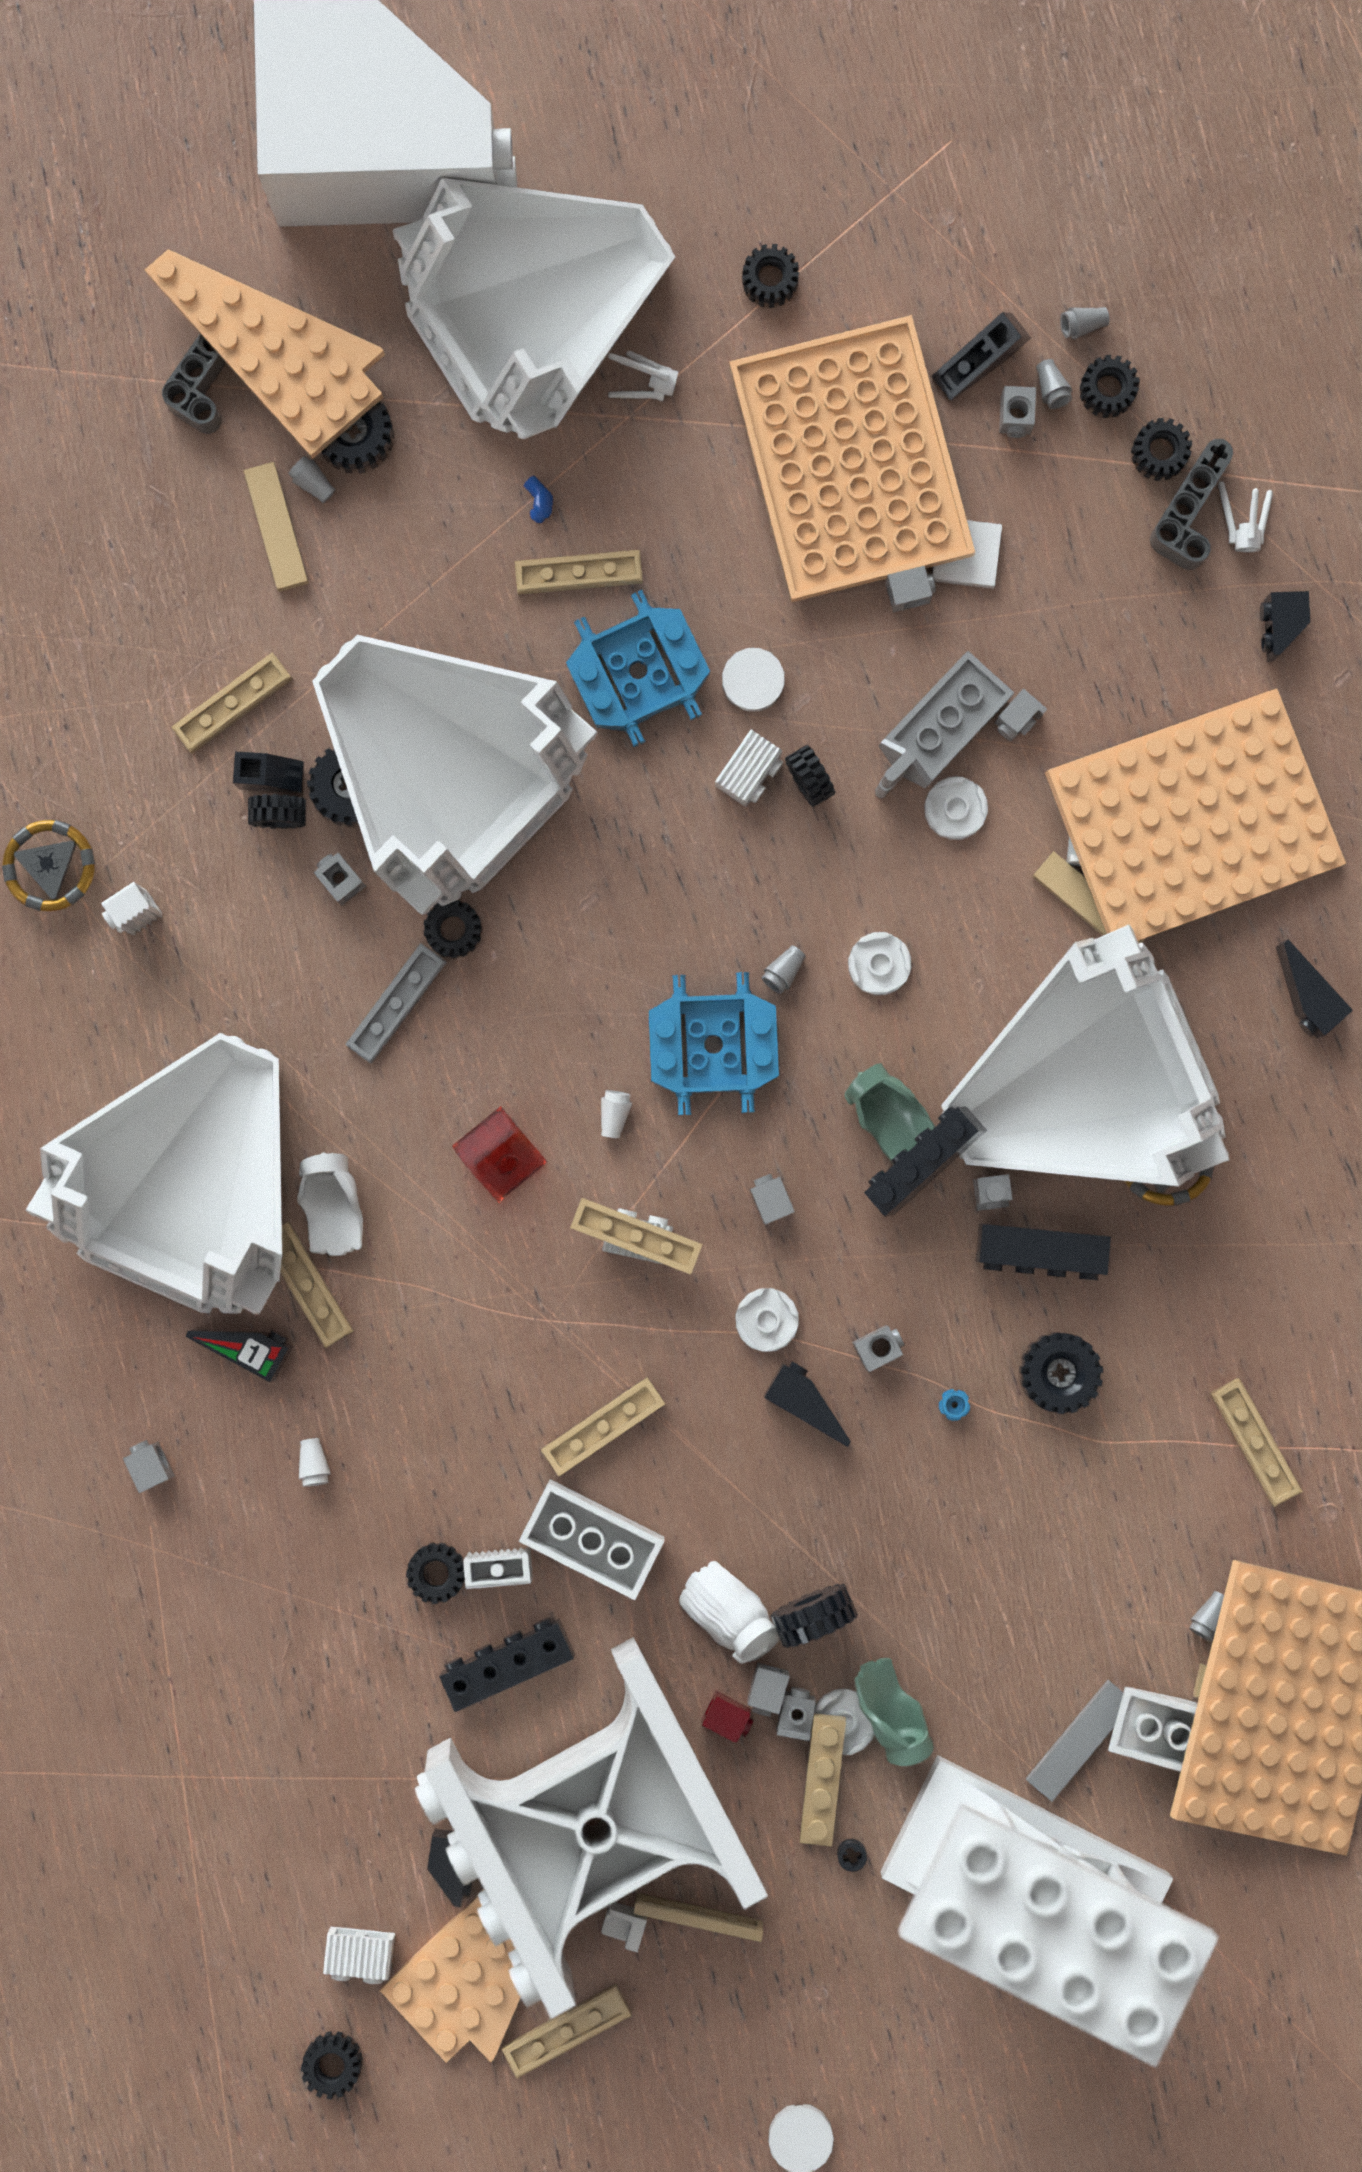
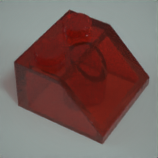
[452,1106,547,1202]

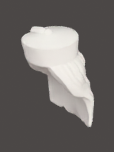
[297,1153,363,1256]
[679,1561,780,1664]

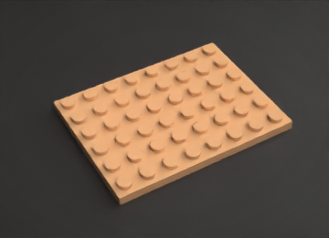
[729,315,975,603]
[1045,688,1346,941]
[1170,1560,1362,1856]

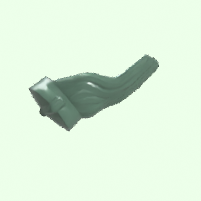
[844,1063,935,1165]
[854,1658,934,1766]

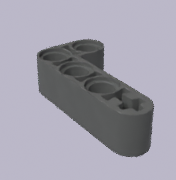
[162,334,226,434]
[1150,439,1233,570]

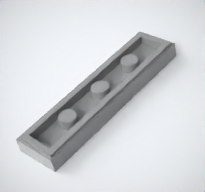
[345,943,447,1064]
[1026,1680,1123,1802]

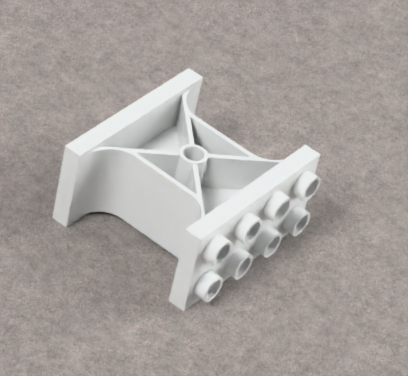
[415,1637,768,2019]
[880,1755,1218,2067]

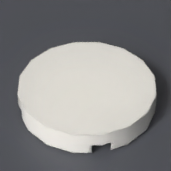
[722,648,784,711]
[924,777,988,840]
[848,932,911,995]
[735,1288,799,1352]
[814,1689,874,1755]
[768,2104,834,2172]

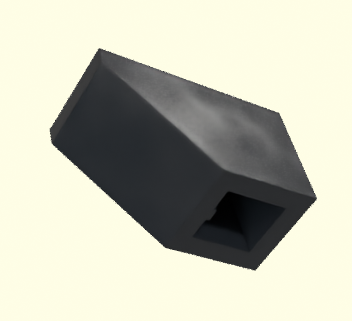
[1260,591,1311,662]
[233,751,305,793]
[427,1829,472,1908]

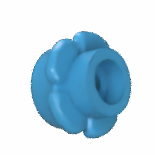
[939,1389,970,1421]

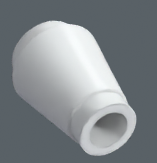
[601,1090,632,1138]
[299,1438,331,1487]

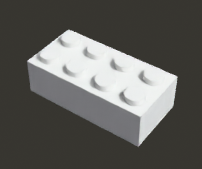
[519,1479,664,1600]

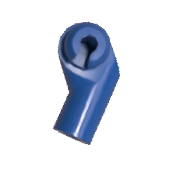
[523,475,553,523]

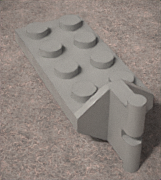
[875,651,1014,798]

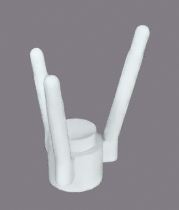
[608,351,678,401]
[1218,481,1273,552]

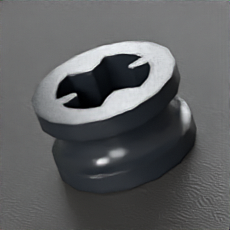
[837,1838,867,1872]

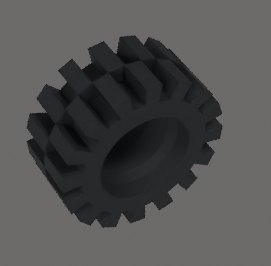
[742,244,799,308]
[1079,355,1140,418]
[1131,418,1192,481]
[785,745,836,807]
[248,794,306,829]
[423,900,482,958]
[406,1543,465,1604]
[301,2031,363,2099]

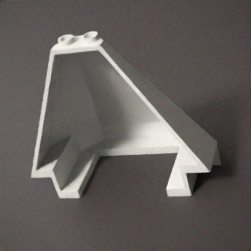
[393,178,675,439]
[312,635,597,915]
[941,925,1229,1186]
[26,1033,282,1314]

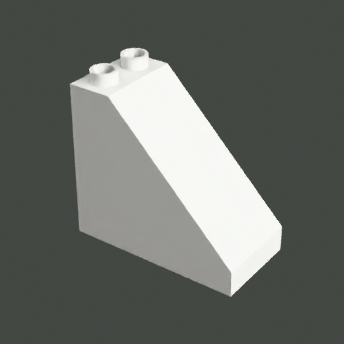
[254,0,517,227]

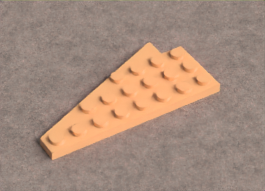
[144,249,385,459]
[380,1889,521,2063]

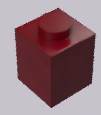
[701,1690,754,1743]

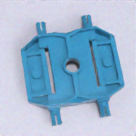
[566,590,710,747]
[649,972,779,1115]

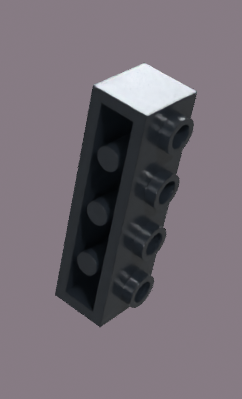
[864,1106,987,1217]
[975,1224,1111,1281]
[439,1617,575,1712]

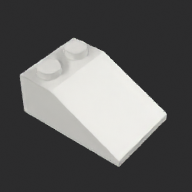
[1108,1687,1198,1772]

